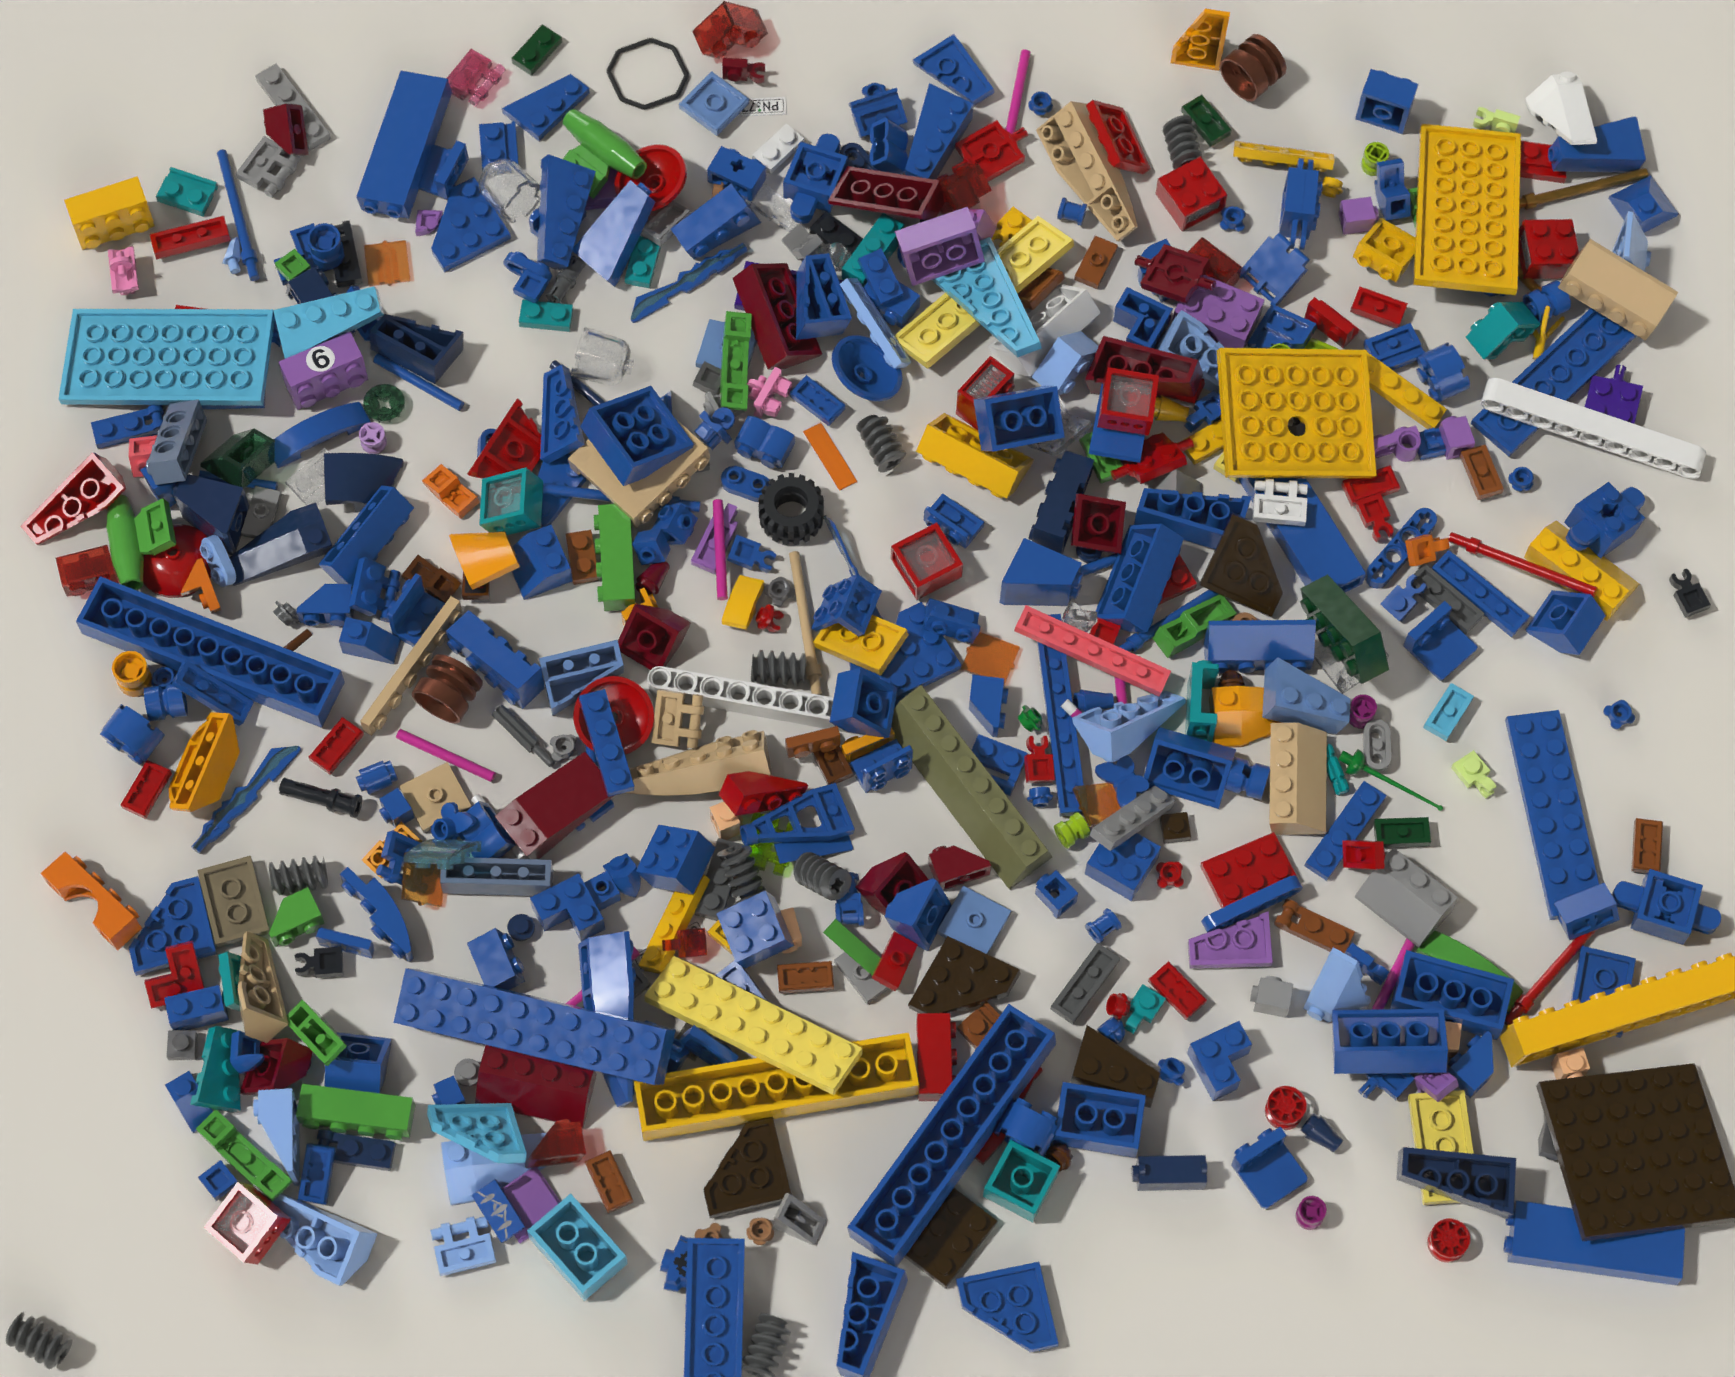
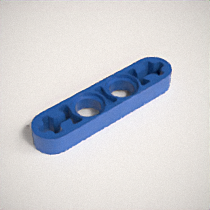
[1365,508,1437,589]
[1201,875,1303,933]

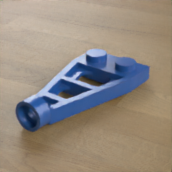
[740,783,855,846]

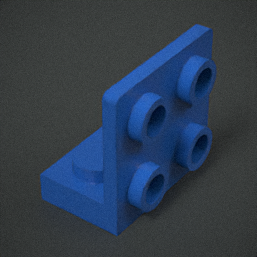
[419,140,469,200]
[387,573,445,647]
[812,574,882,637]
[1403,601,1477,681]
[849,739,913,793]

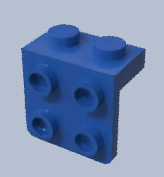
[1231,1127,1307,1209]

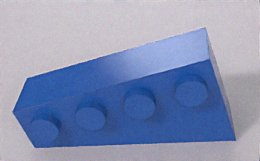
[1134,488,1252,549]
[836,1251,908,1377]

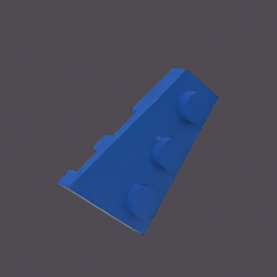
[913,34,994,106]
[502,74,590,141]

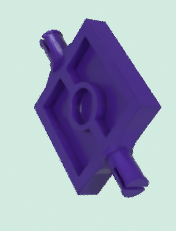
[1585,365,1643,424]

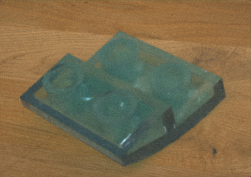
[404,839,481,870]

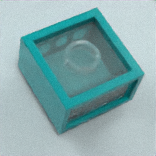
[479,467,543,535]

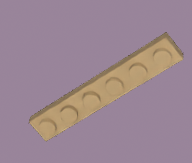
[360,596,462,736]

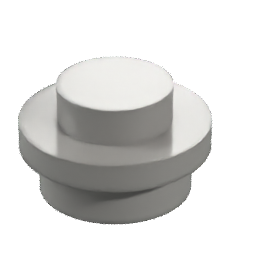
[454,1059,480,1087]

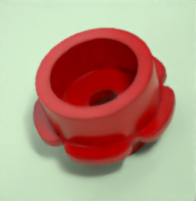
[1106,993,1130,1020]

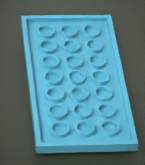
[58,309,275,406]

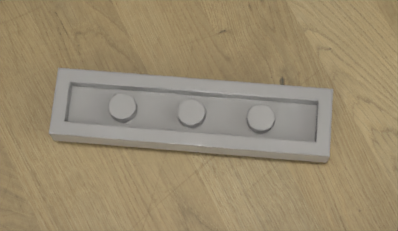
[255,64,331,151]
[1090,785,1176,851]

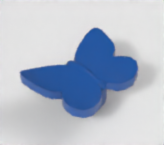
[1095,755,1149,808]
[431,802,476,857]

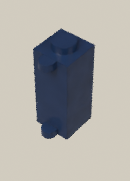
[1131,1155,1207,1191]

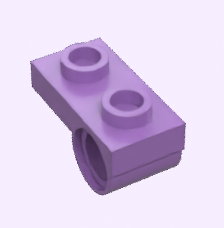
[1374,425,1421,462]

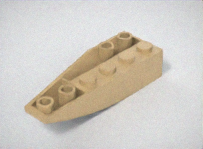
[1036,101,1138,241]
[626,730,772,796]

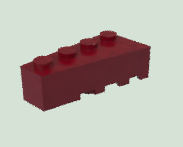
[1085,336,1203,397]

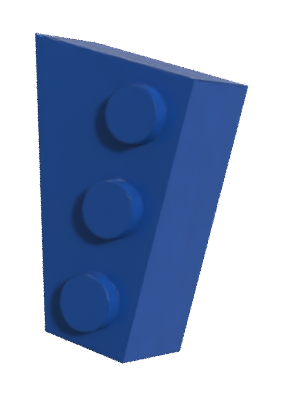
[796,253,852,340]

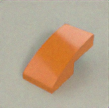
[422,464,480,519]

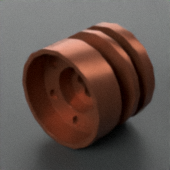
[1220,34,1287,101]
[412,654,483,724]

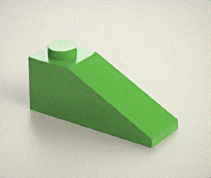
[287,1000,347,1066]

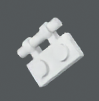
[1252,478,1308,526]

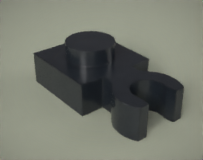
[1669,568,1711,618]
[295,947,344,978]

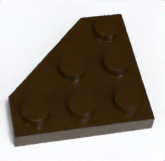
[1199,512,1283,617]
[908,936,1021,1013]
[703,1117,792,1219]

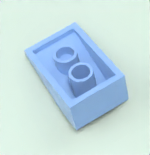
[1612,211,1651,274]
[253,1088,300,1186]

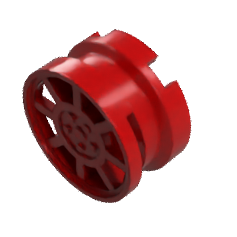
[1265,1086,1306,1130]
[1427,1218,1470,1263]

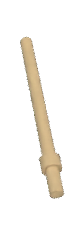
[789,551,822,695]

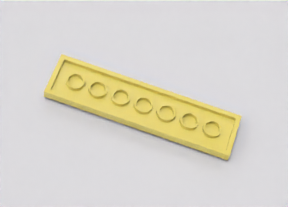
[894,216,1074,369]
[644,956,863,1095]

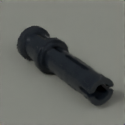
[279,777,363,818]

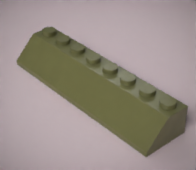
[891,685,1052,890]

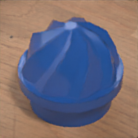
[1097,1016,1125,1044]

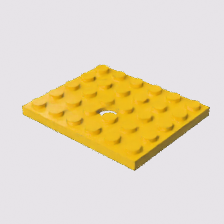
[1216,348,1377,478]

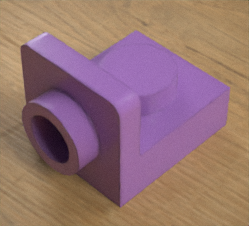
[1414,1072,1459,1102]

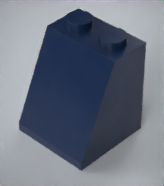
[173,474,249,555]

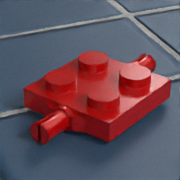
[952,120,1028,185]
[1110,432,1194,484]

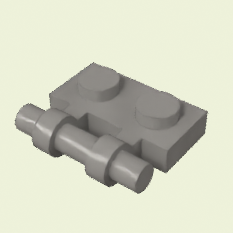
[236,136,300,197]

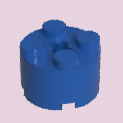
[1416,342,1470,402]
[100,704,165,766]
[994,1098,1058,1157]

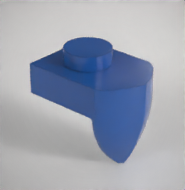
[603,853,641,897]
[230,1030,265,1074]

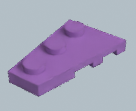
[1188,911,1273,969]

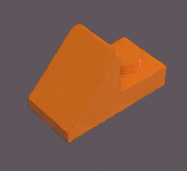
[181,558,221,614]

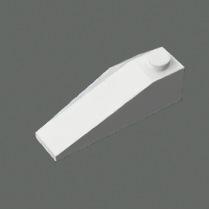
[1525,71,1597,145]

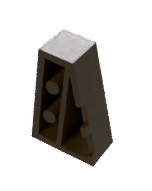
[1071,1025,1160,1108]

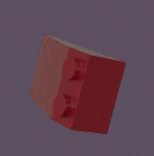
[495,751,615,859]

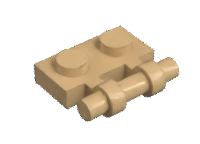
[651,689,705,749]

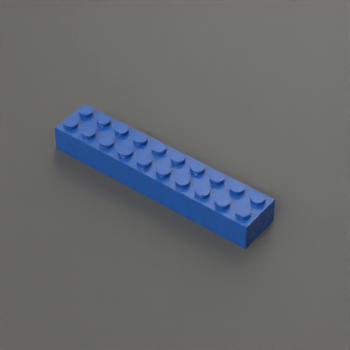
[76,576,345,728]
[393,968,676,1085]
[847,1004,1056,1267]

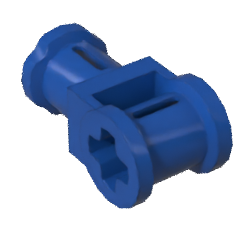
[835,872,864,926]

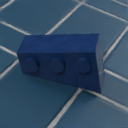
[286,267,356,337]
[370,314,463,384]

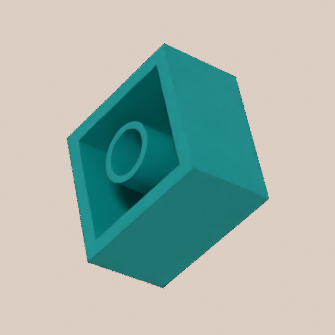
[983,1140,1060,1223]

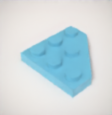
[427,1103,527,1164]

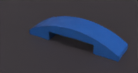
[266,402,371,468]

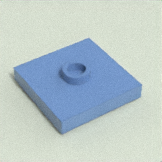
[679,71,749,136]
[696,319,757,369]
[937,886,1011,954]

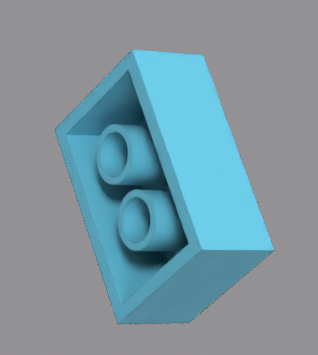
[527,1193,628,1301]

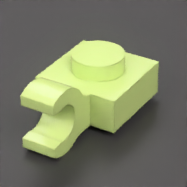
[1473,107,1520,133]
[1451,750,1496,799]

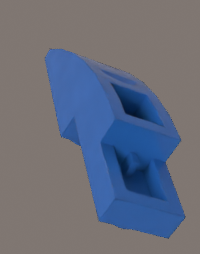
[340,867,414,962]

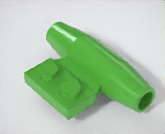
[563,109,647,199]
[106,495,176,590]

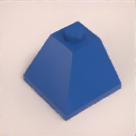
[1608,175,1679,233]
[884,878,952,951]

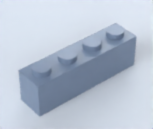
[440,857,554,896]

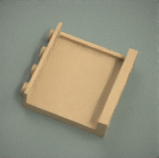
[568,418,710,528]

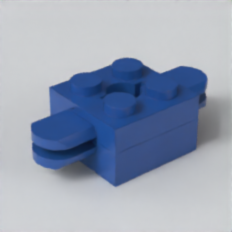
[783,134,848,224]
[1279,158,1323,250]
[1564,482,1645,559]
[1611,869,1721,945]

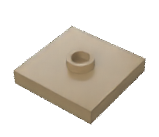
[399,762,472,833]

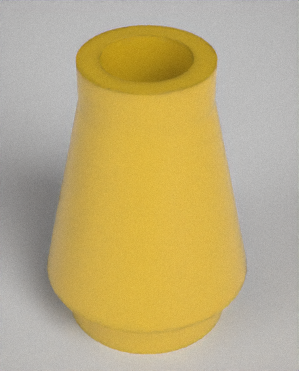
[1154,396,1189,422]

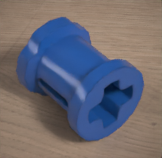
[1057,197,1087,226]
[1085,908,1122,944]

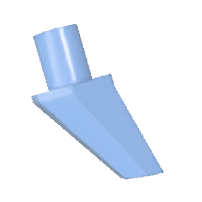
[222,237,241,274]

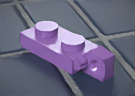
[691,503,738,574]

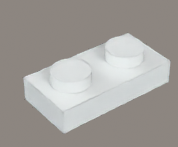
[752,123,805,175]

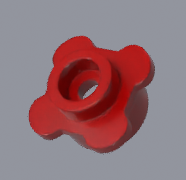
[1156,861,1184,888]

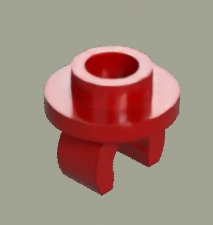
[755,604,784,632]

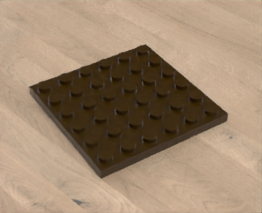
[1536,1063,1735,1241]

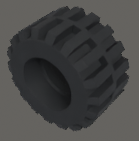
[758,473,824,545]

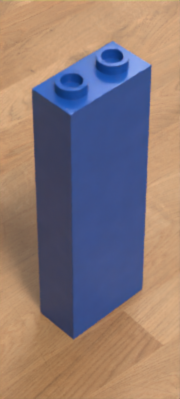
[356,71,452,218]
[1239,478,1366,592]
[1504,1200,1685,1285]

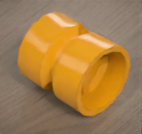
[112,651,153,697]

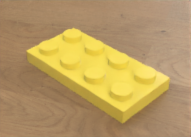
[1408,1090,1474,1205]

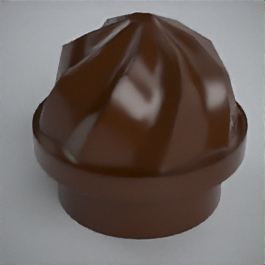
[1218,670,1245,687]
[1045,1143,1073,1172]

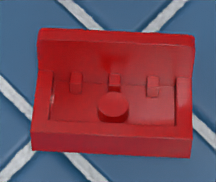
[1304,297,1359,349]

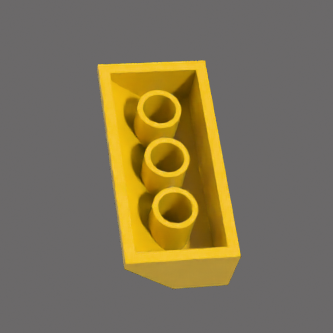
[916,413,1034,499]
[1524,520,1640,621]

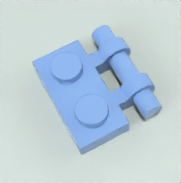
[430,1216,496,1276]

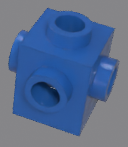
[651,502,698,545]

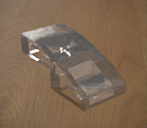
[749,184,799,232]

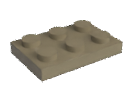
[197,855,270,948]

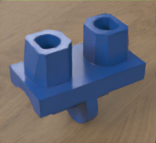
[694,407,735,450]

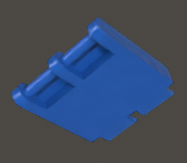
[1237,233,1310,306]

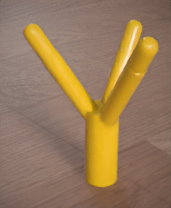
[1533,306,1565,360]

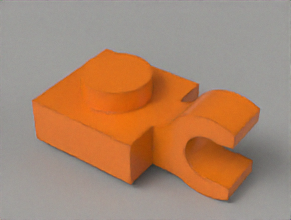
[1405,534,1450,566]

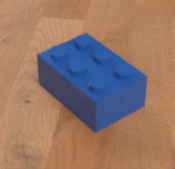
[973,386,1065,452]
[1053,1082,1146,1158]

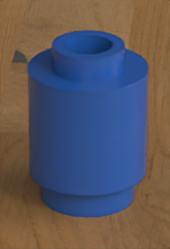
[356,760,398,795]

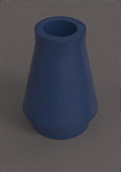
[1300,1113,1343,1153]

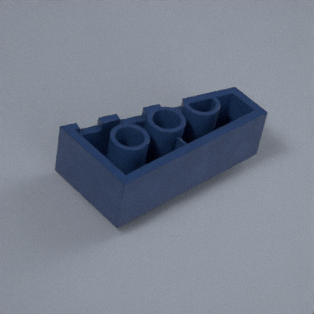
[1028,450,1095,554]
[1397,1147,1516,1219]

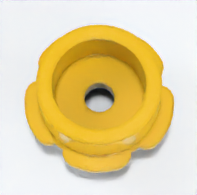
[1322,177,1343,198]

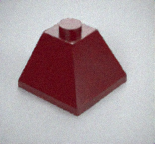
[1071,494,1126,554]
[618,604,691,670]
[855,852,929,916]
[240,1038,313,1095]

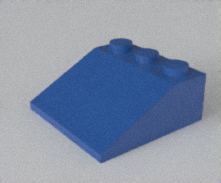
[580,386,694,486]

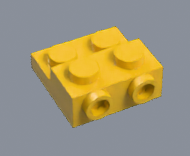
[1353,218,1415,282]

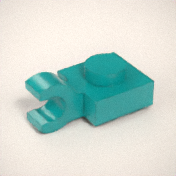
[1125,984,1166,1035]

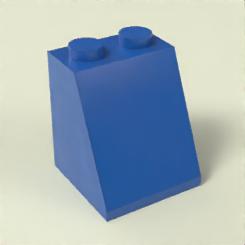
[999,538,1084,606]

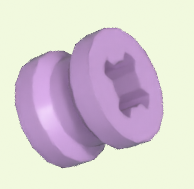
[359,422,387,454]

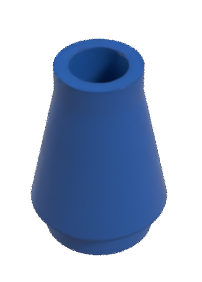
[1073,689,1114,713]

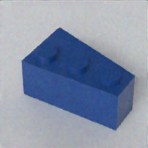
[671,183,762,259]

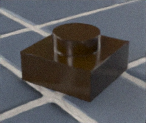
[1160,812,1191,844]

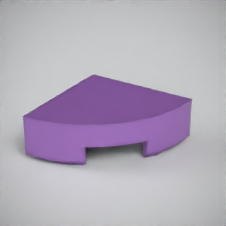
[415,210,443,236]

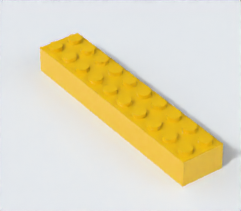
[1500,953,1735,1068]
[634,1032,919,1141]

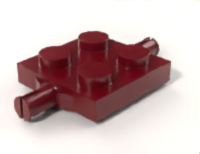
[1134,244,1216,304]

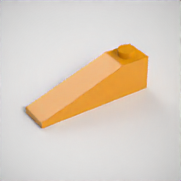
[1170,8,1230,71]
[1209,686,1283,748]

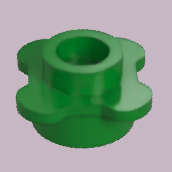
[1018,705,1043,732]

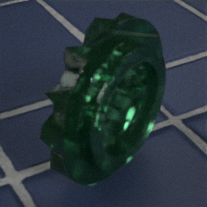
[363,384,405,423]

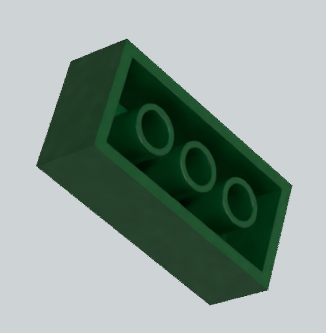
[1300,574,1389,684]

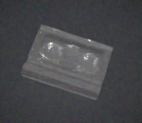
[285,448,329,506]

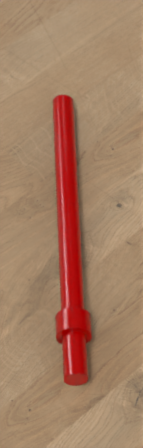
[1448,532,1598,597]
[1504,929,1598,1026]

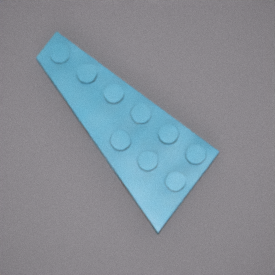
[932,237,1042,358]

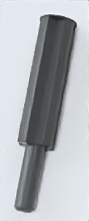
[492,705,555,767]

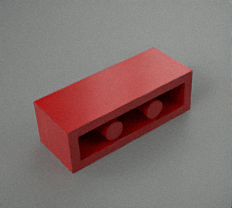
[916,1013,957,1102]

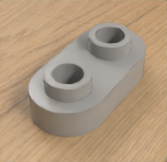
[1362,719,1391,773]

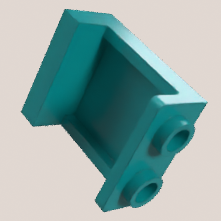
[1185,660,1219,742]

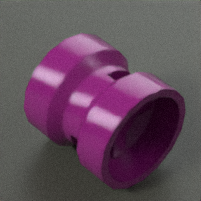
[1349,694,1377,729]
[1295,1196,1327,1230]

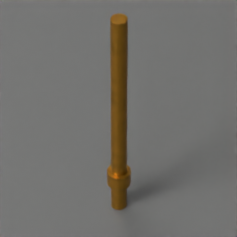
[1519,168,1648,210]

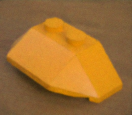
[169,712,240,812]

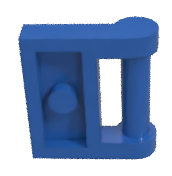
[972,734,1028,796]

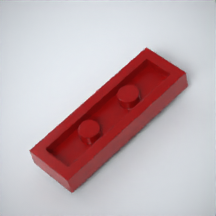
[150,216,231,260]

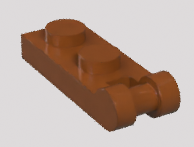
[1274,899,1355,953]

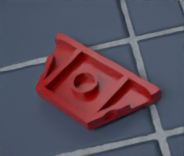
[467,398,541,486]

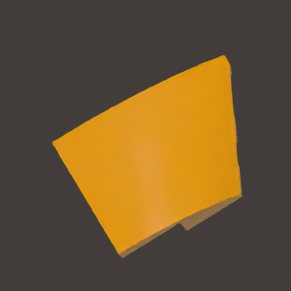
[449,532,520,590]

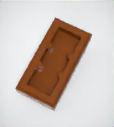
[1074,236,1118,289]
[1018,268,1065,310]
[1631,818,1663,874]
[777,961,834,994]
[585,1150,633,1214]

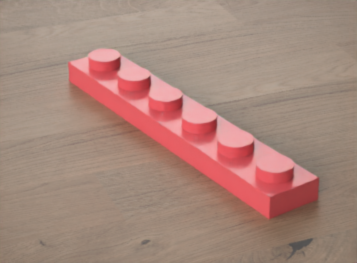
[1014,605,1171,697]

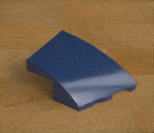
[324,453,404,512]

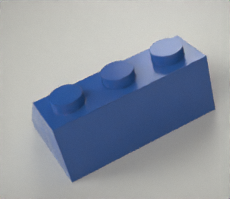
[1144,727,1236,809]

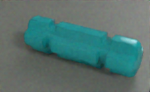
[1327,744,1349,795]

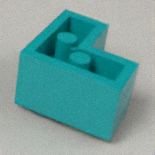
[1465,302,1541,360]

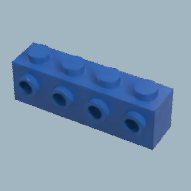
[318,486,414,586]

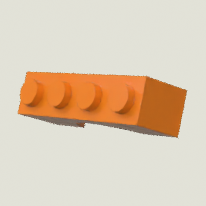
[40,851,142,951]

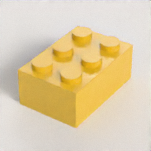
[64,176,155,250]

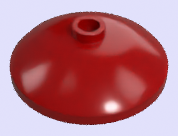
[615,145,687,211]
[143,524,211,598]
[573,676,654,755]

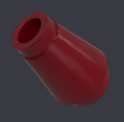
[635,561,670,595]

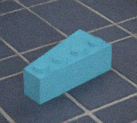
[273,286,384,359]

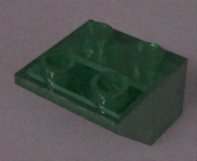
[200,428,275,488]

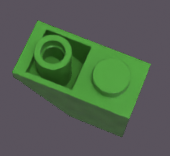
[269,887,325,947]

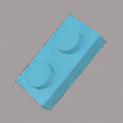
[1423,683,1474,741]

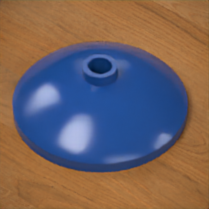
[832,335,902,401]

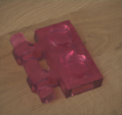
[447,48,506,106]

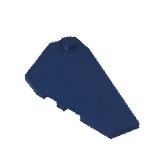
[229,503,332,586]

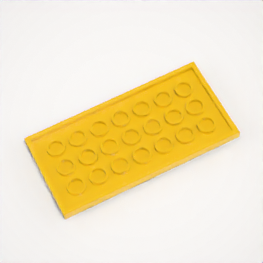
[1413,124,1521,296]

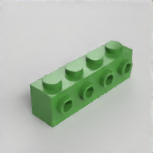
[594,504,636,611]
[296,1084,416,1140]

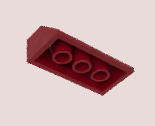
[828,166,945,220]
[732,263,822,370]
[475,1045,597,1129]

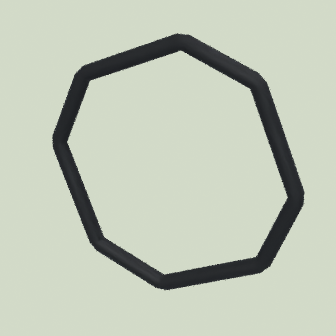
[607,38,689,109]

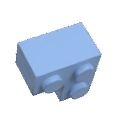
[1032,331,1099,395]

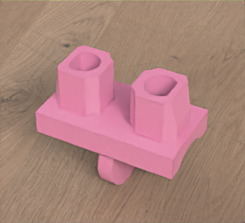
[108,246,139,295]
[747,367,792,418]

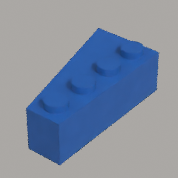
[905,83,974,180]
[537,154,596,271]
[446,610,545,709]

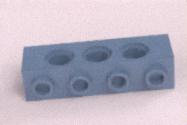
[146,399,207,485]

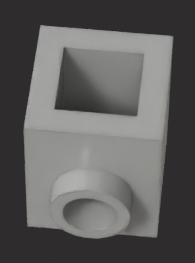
[1250,976,1293,1018]

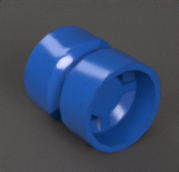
[307,223,344,270]
[1523,280,1571,323]
[144,684,188,722]
[1225,756,1270,800]

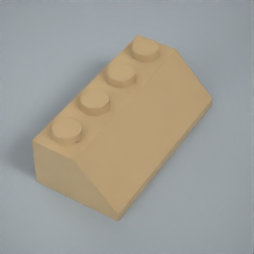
[1558,239,1678,341]
[1269,722,1327,835]

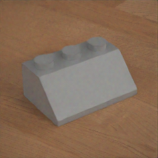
[1355,848,1458,948]

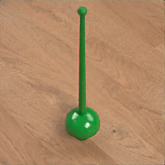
[1338,749,1443,811]

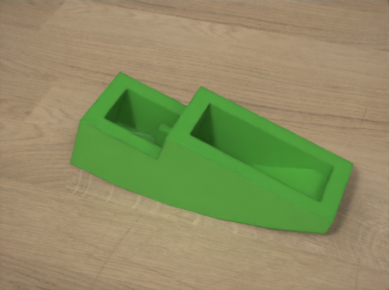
[1153,594,1237,658]

